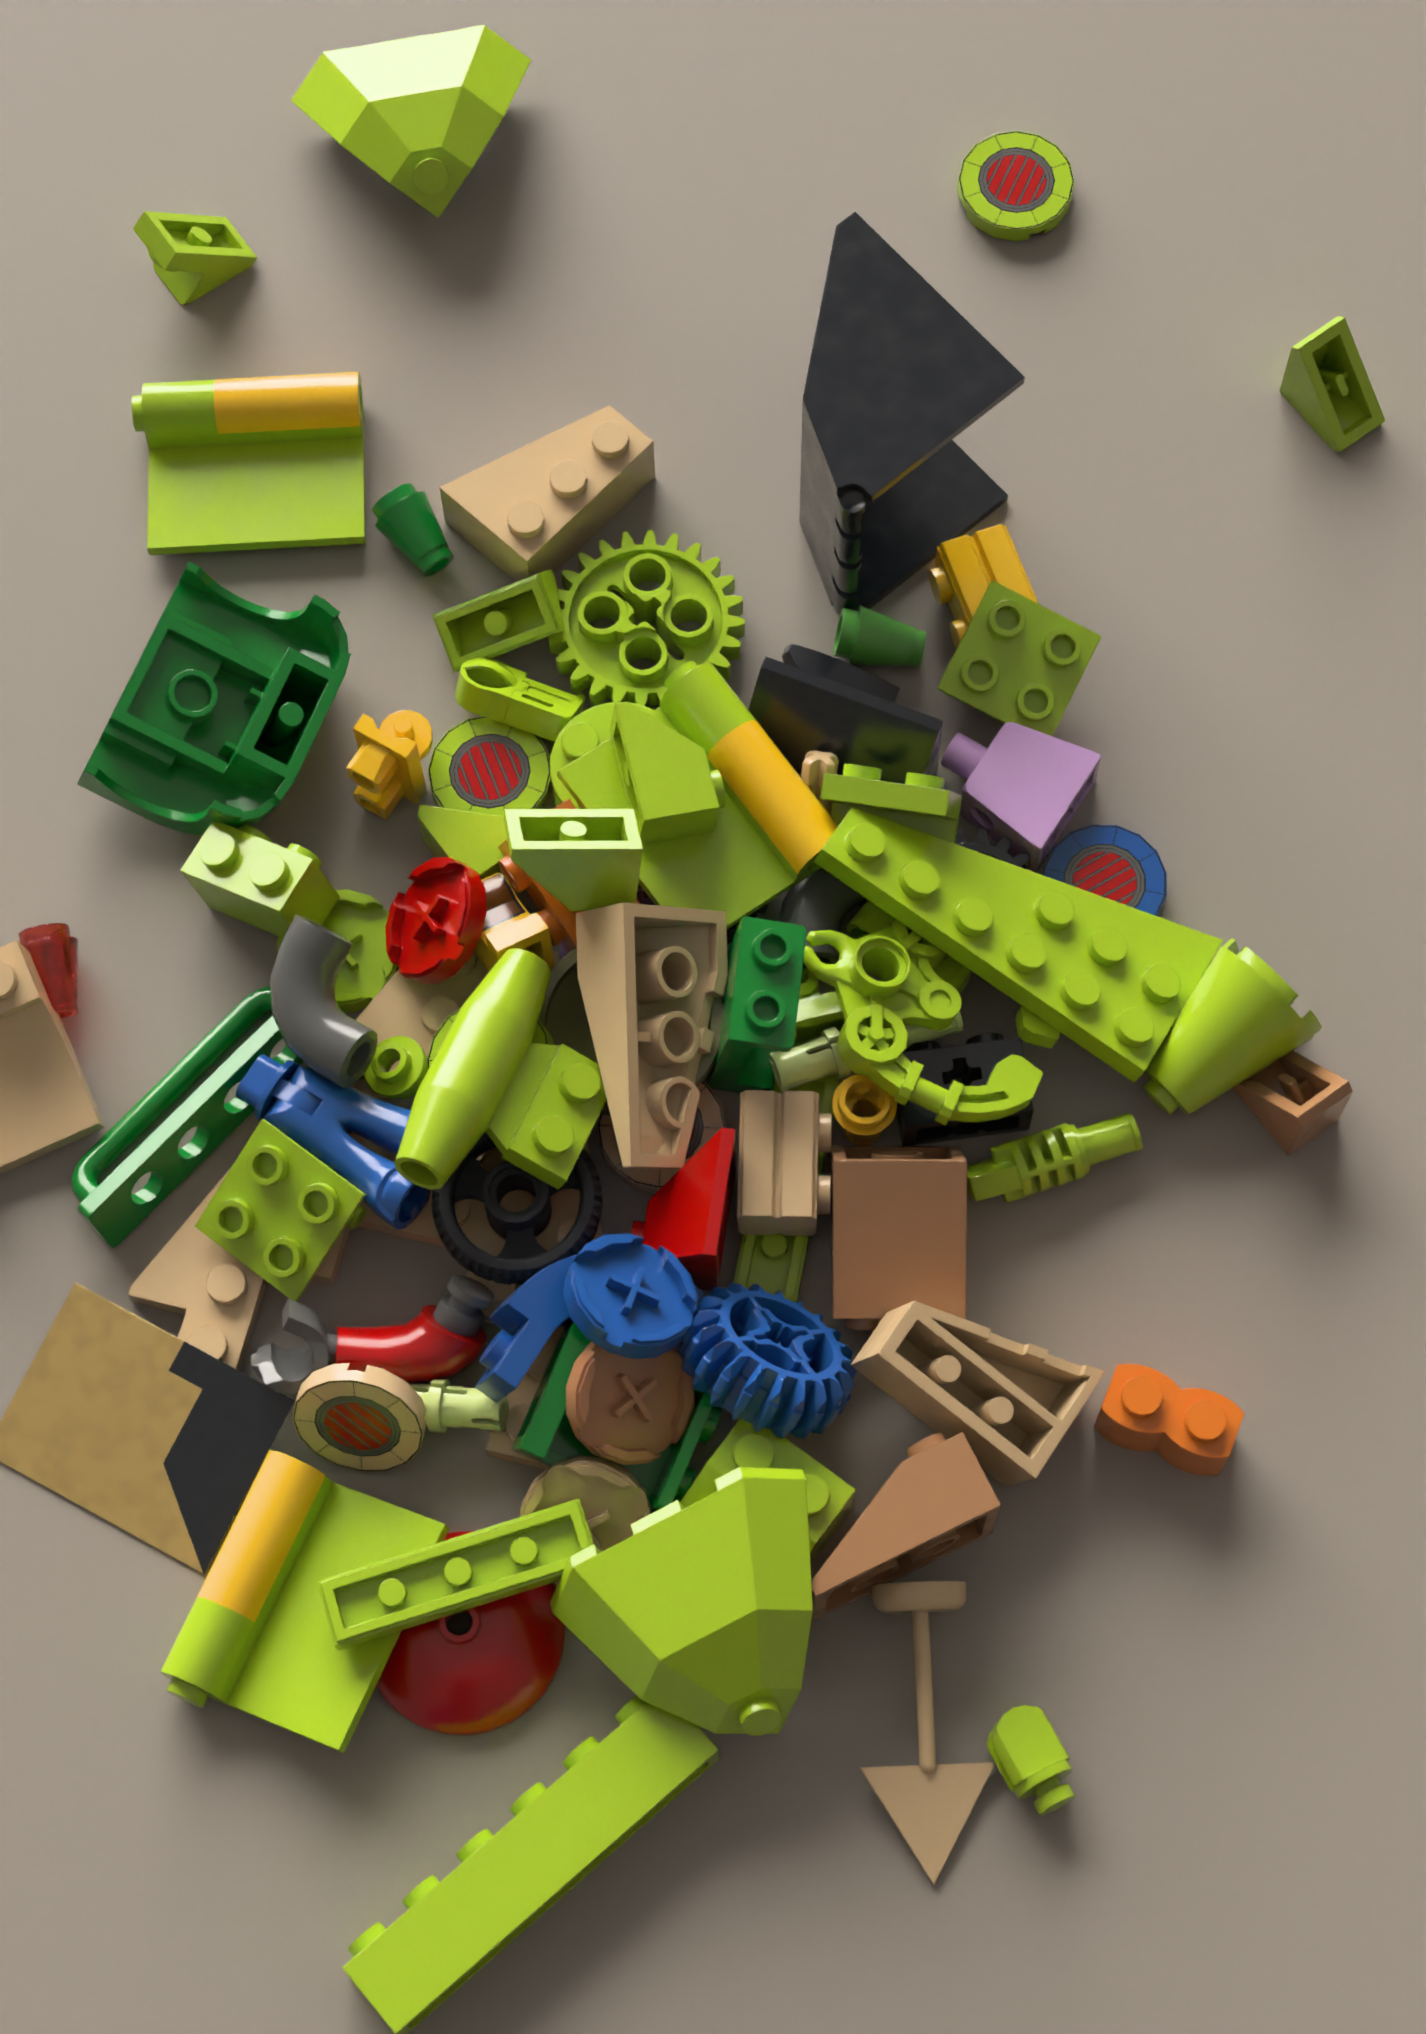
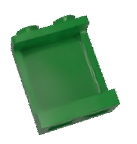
[707,916,806,1093]
[511,1323,722,1512]

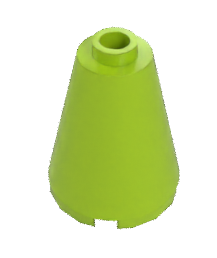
[1143,938,1322,1115]

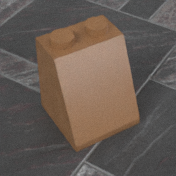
[831,1145,967,1330]

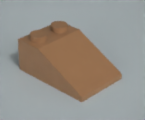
[811,1432,1001,1621]

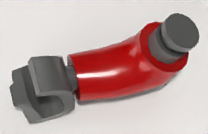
[251,1275,495,1395]

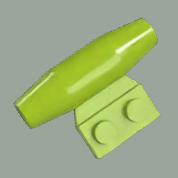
[394,948,607,1190]

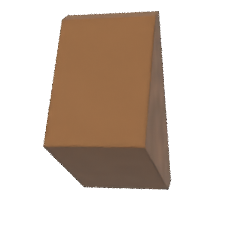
[1233,1051,1353,1156]

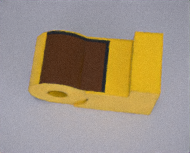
[474,873,554,972]

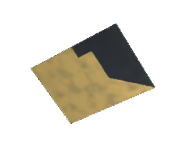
[0,1282,295,1574]

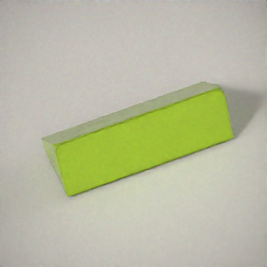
[432,569,564,672]

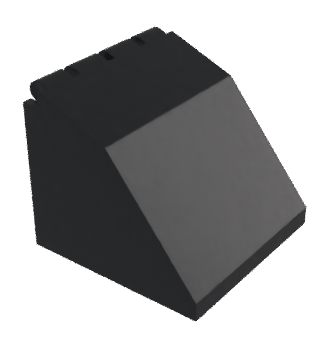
[799,212,1025,615]

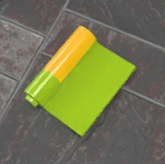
[132,372,366,555]
[557,661,838,929]
[160,1450,450,1754]

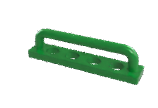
[71,986,304,1248]

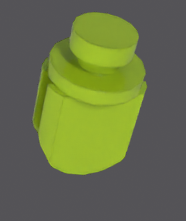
[986,1705,1076,1816]

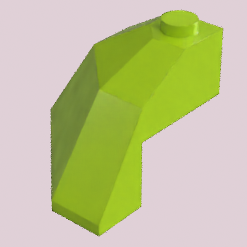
[291,24,532,218]
[550,1467,813,1736]

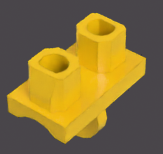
[346,710,433,819]

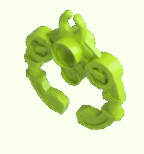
[803,918,1061,1125]

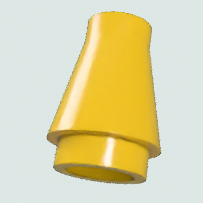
[832,1074,897,1145]

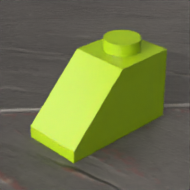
[609,701,726,844]
[504,809,643,911]

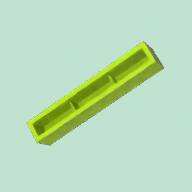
[342,1695,719,2034]

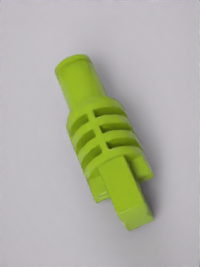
[967,1112,1143,1202]

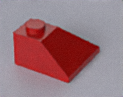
[631,1127,736,1291]

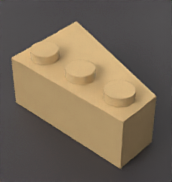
[439,405,655,582]
[851,1301,1106,1487]

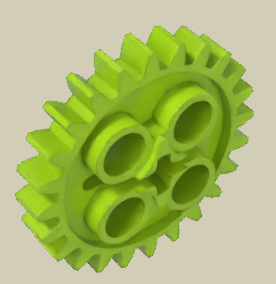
[548,530,745,708]

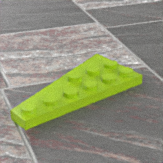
[814,807,1223,1083]

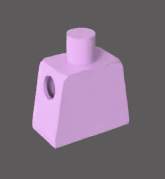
[941,722,1101,873]

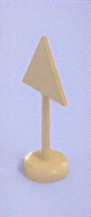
[859,1581,995,1885]

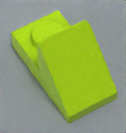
[133,211,258,305]

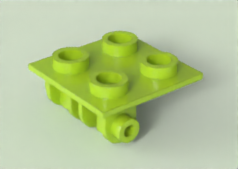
[937,580,1102,736]
[194,1119,367,1302]

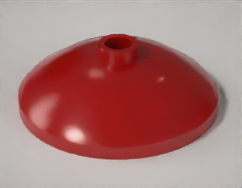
[376,1531,565,1736]

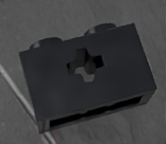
[896,1033,1034,1146]

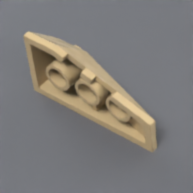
[576,902,728,1169]

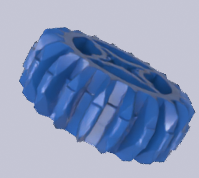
[677,1282,857,1439]

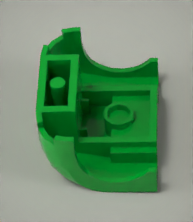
[77,561,351,835]

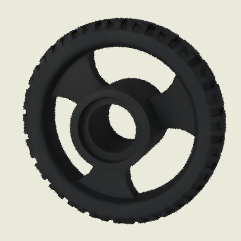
[432,1132,603,1285]

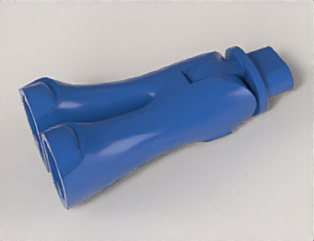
[236,1054,430,1229]

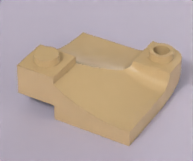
[0,940,105,1174]

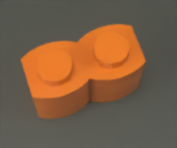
[1094,1364,1244,1476]

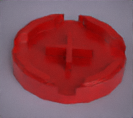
[385,857,487,984]

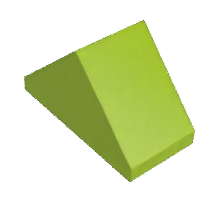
[1279,316,1385,452]
[417,804,507,880]

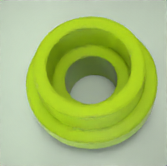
[365,1036,428,1099]

